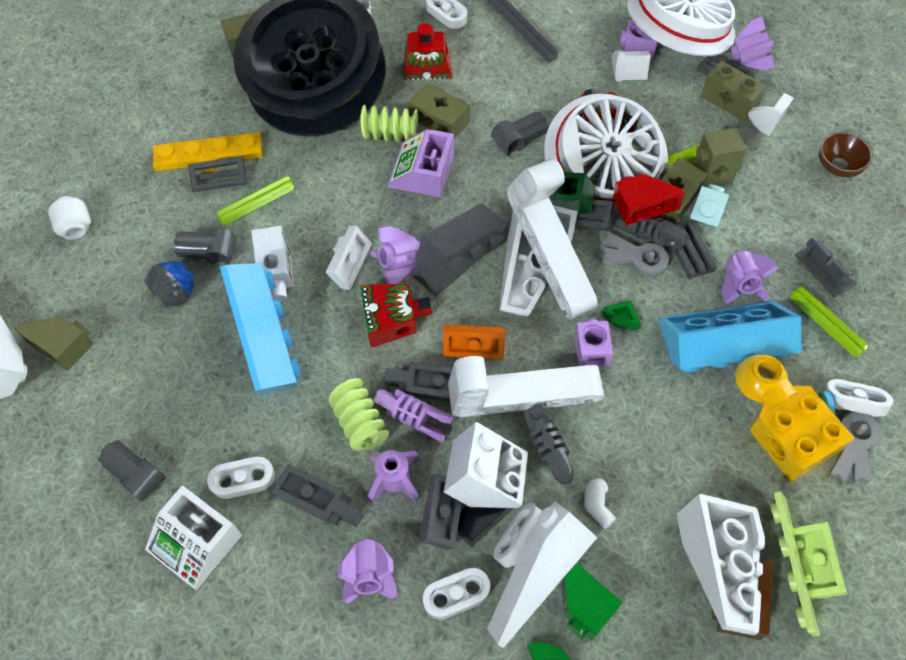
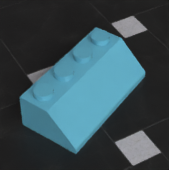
[220,263,302,395]
[659,301,802,372]

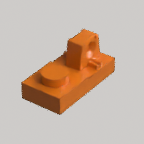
[443,324,505,359]

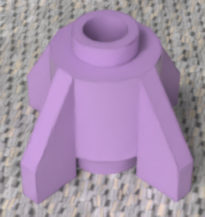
[730,16,775,71]
[370,226,420,284]
[721,251,778,304]
[368,450,419,503]
[338,539,397,604]

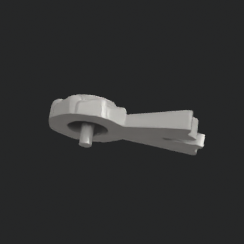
[601,232,669,277]
[829,412,882,484]

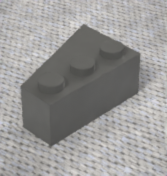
[412,203,506,297]

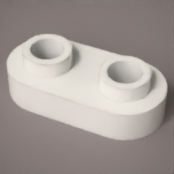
[426,0,467,29]
[825,379,893,417]
[207,456,275,499]
[493,503,542,568]
[423,568,490,620]

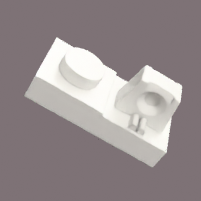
[325,226,372,290]

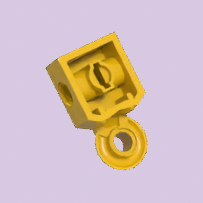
[735,355,855,482]

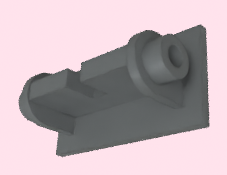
[795,237,857,298]

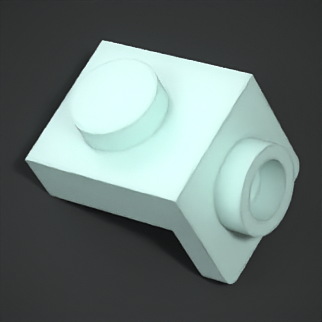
[690,184,729,228]

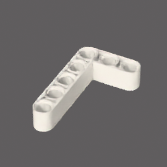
[507,158,598,320]
[448,356,605,417]

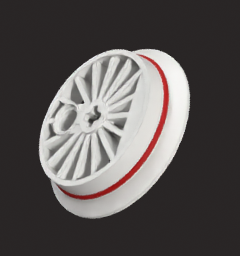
[627,0,735,57]
[544,94,668,214]

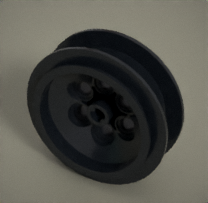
[233,0,386,137]

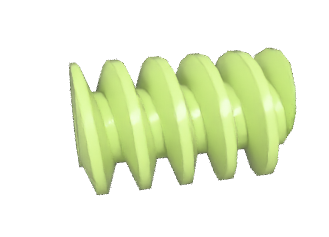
[360,105,418,143]
[328,378,389,451]

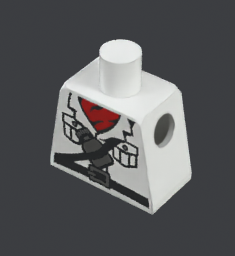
[251,226,294,302]

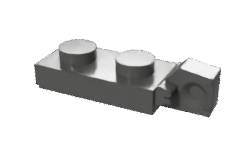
[384,362,453,400]
[271,464,363,528]

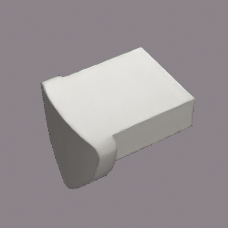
[612,50,651,81]
[748,93,794,136]

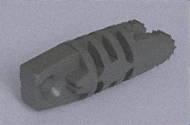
[613,217,686,250]
[524,404,574,485]

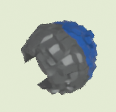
[144,260,194,307]

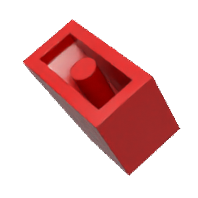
[613,174,685,226]

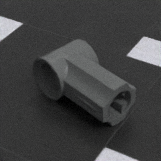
[491,112,548,156]
[174,228,237,265]
[98,440,165,502]

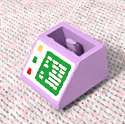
[388,129,454,198]

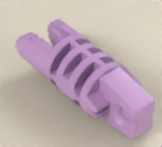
[373,389,454,442]

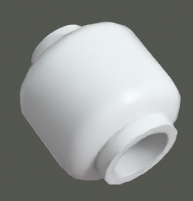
[48,196,91,240]

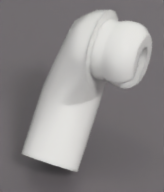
[584,478,617,530]

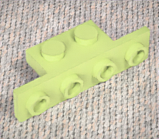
[771,491,848,637]

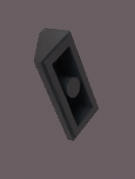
[457,505,514,548]

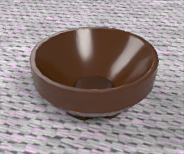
[818,132,873,177]

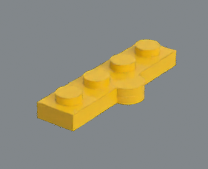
[153,132,263,173]

